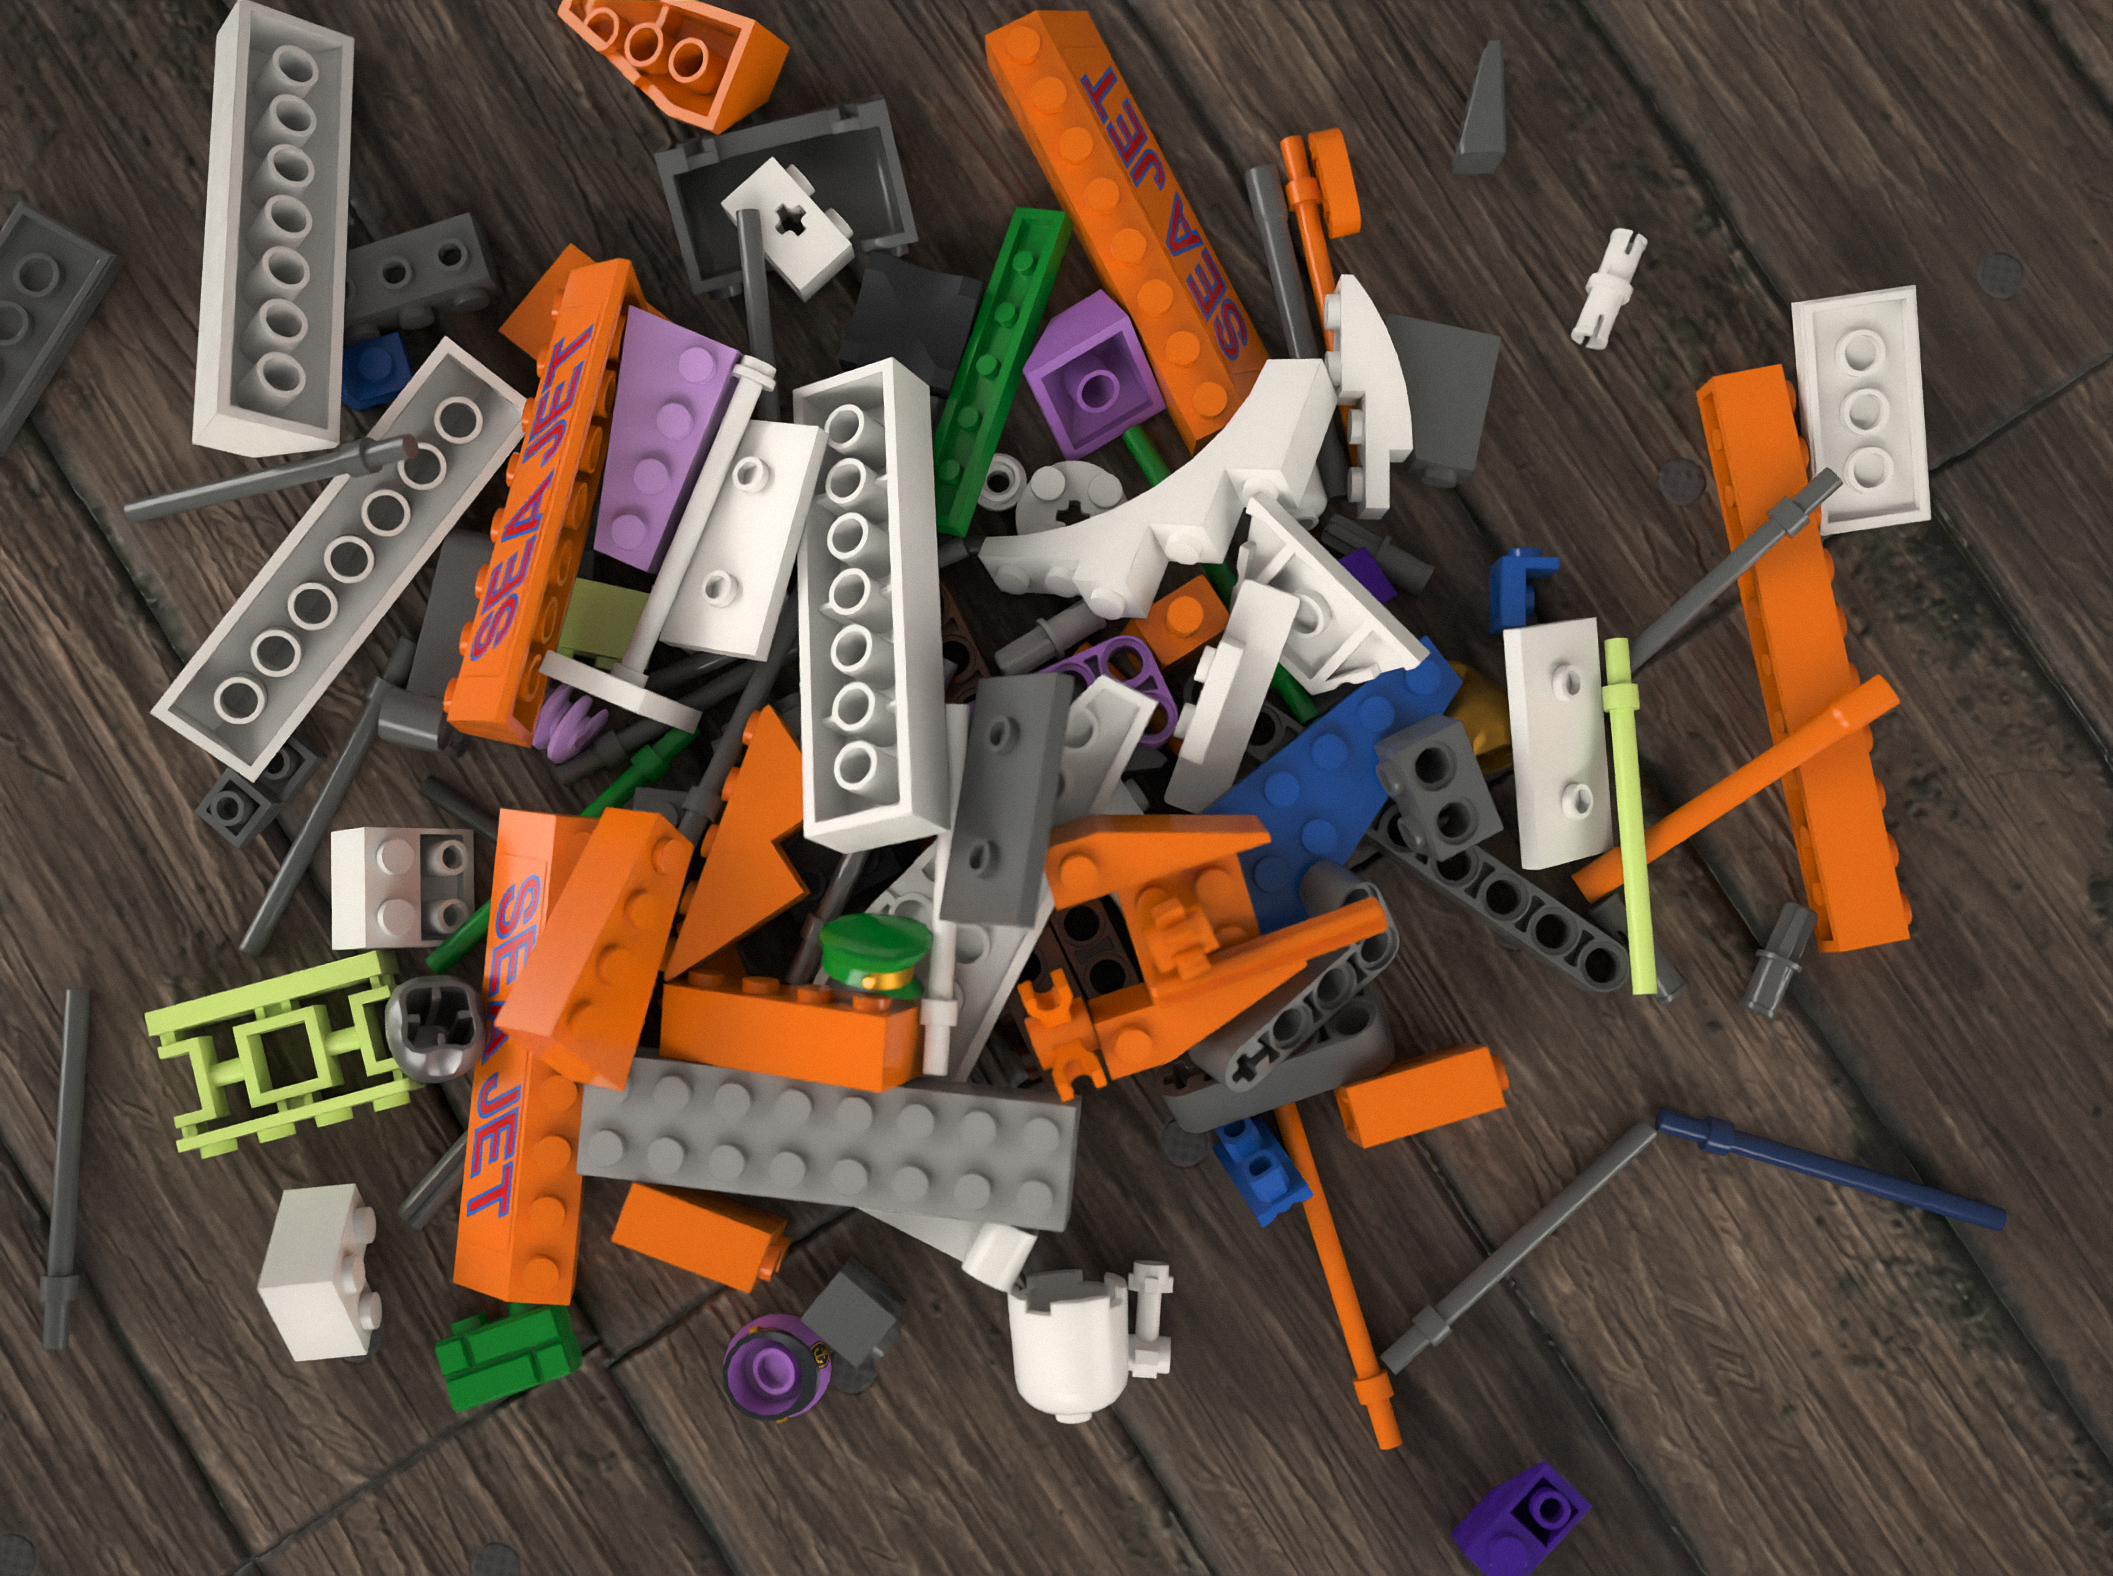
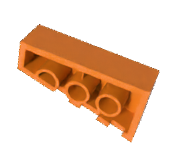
[494,807,694,1092]
[659,968,926,1093]

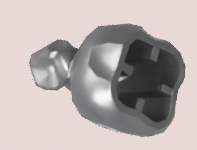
[385,975,487,1083]

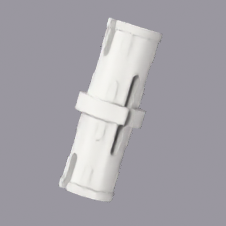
[1571,228,1648,350]

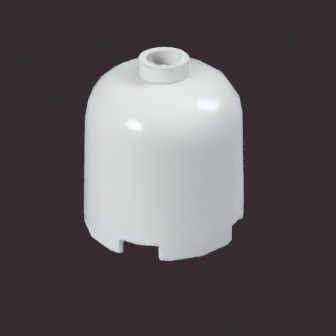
[1007,1269,1128,1423]

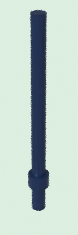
[1655,1108,2007,1232]

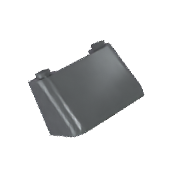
[654,94,919,300]

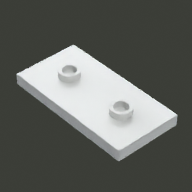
[1791,285,1931,536]
[659,417,830,662]
[1503,617,1614,870]

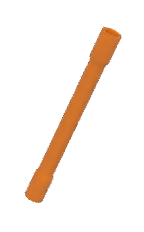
[1571,674,1900,905]

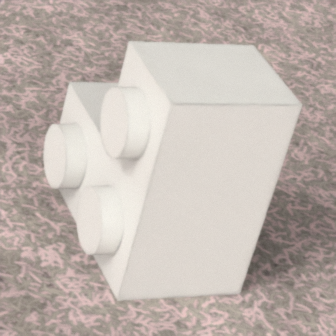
[257,1183,382,1362]

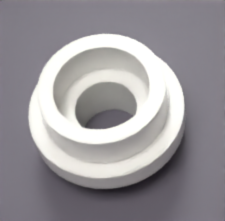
[977,453,1027,512]

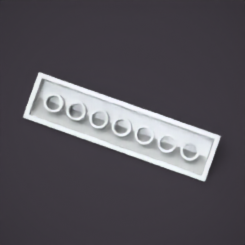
[192,0,354,458]
[149,336,527,783]

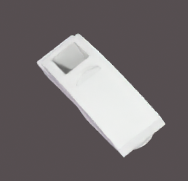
[1324,275,1413,519]

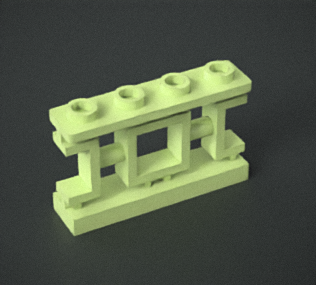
[144,950,426,1159]

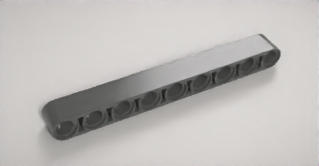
[1180,672,1631,992]

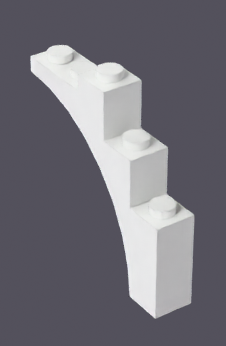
[978,359,1338,620]

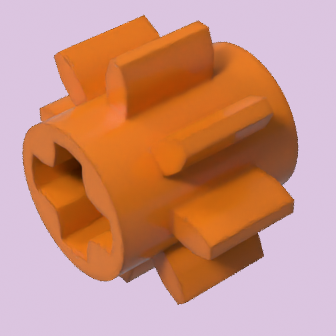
[1142,897,1219,981]

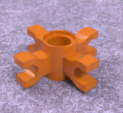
[1017,968,1107,1102]

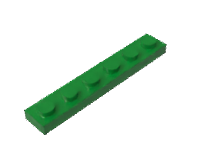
[932,207,1074,537]

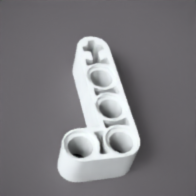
[856,1207,1039,1292]

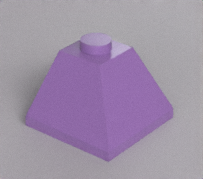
[1022,290,1167,461]

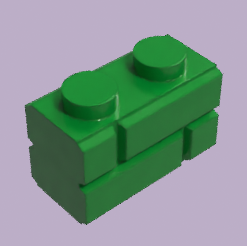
[435,1302,583,1413]

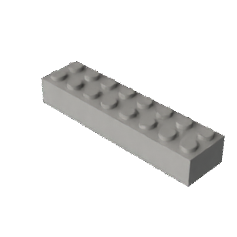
[576,1045,1082,1232]

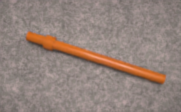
[1280,135,1357,467]
[1273,1102,1403,1450]

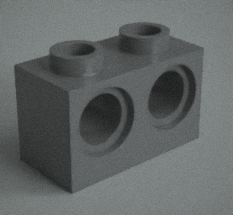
[1373,713,1504,862]
[800,1255,907,1368]

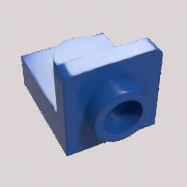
[341,332,416,412]
[1489,547,1560,635]

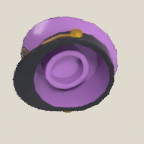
[722,1313,832,1423]

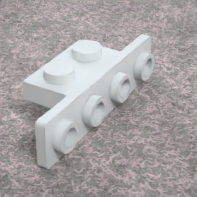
[1164,579,1300,814]

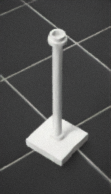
[538,355,777,734]

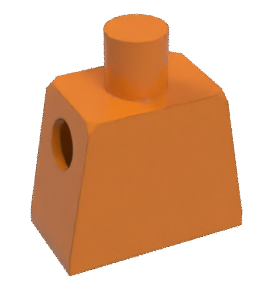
[1119,574,1231,678]

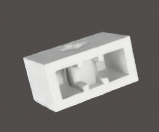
[721,156,855,302]

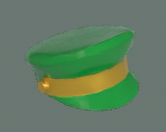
[819,913,933,1000]

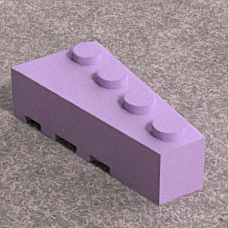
[593,305,744,574]

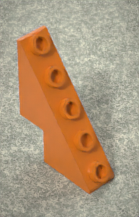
[659,705,812,982]

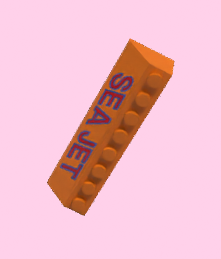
[985,10,1271,458]
[443,258,648,748]
[453,808,601,1306]

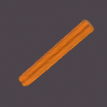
[1147,897,1387,1012]

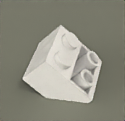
[331,827,475,950]

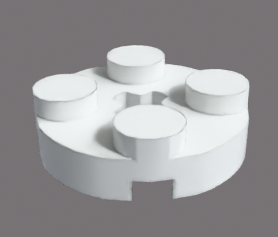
[1015,461,1128,535]

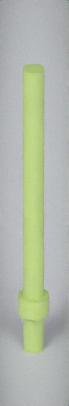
[1602,638,1658,995]

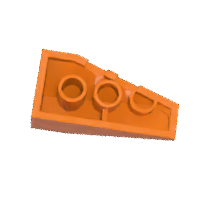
[557,0,790,135]

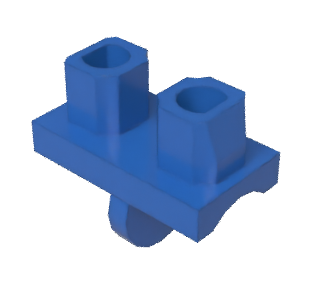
[1211,1116,1314,1228]

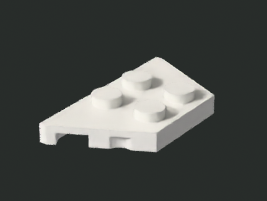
[1229,491,1431,695]

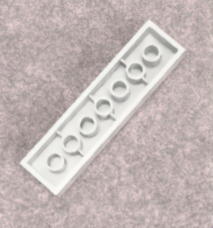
[793,357,951,854]

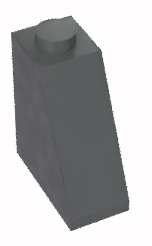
[1383,312,1502,488]

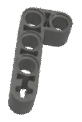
[378,527,495,758]
[1188,859,1400,1093]
[1155,980,1395,1133]

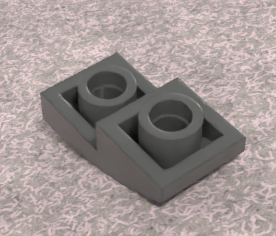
[194,729,328,849]

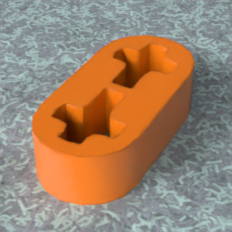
[1308,127,1361,239]

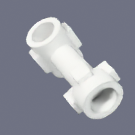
[1127,1260,1173,1378]

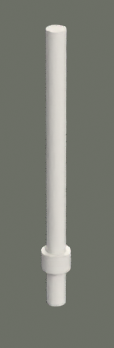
[920,704,970,1075]

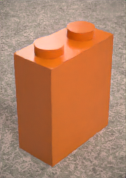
[1333,1042,1509,1149]
[611,1181,791,1294]

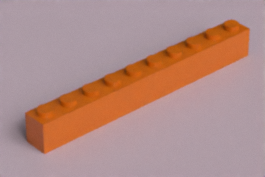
[1696,364,1912,953]

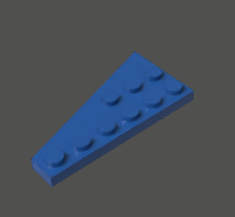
[1197,635,1463,937]

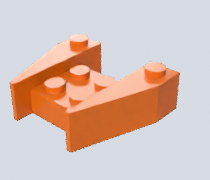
[1044,814,1308,1080]

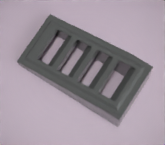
[1452,40,1507,174]

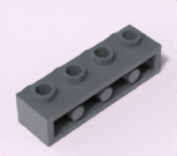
[343,212,505,347]

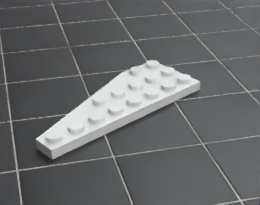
[813,674,1159,1082]

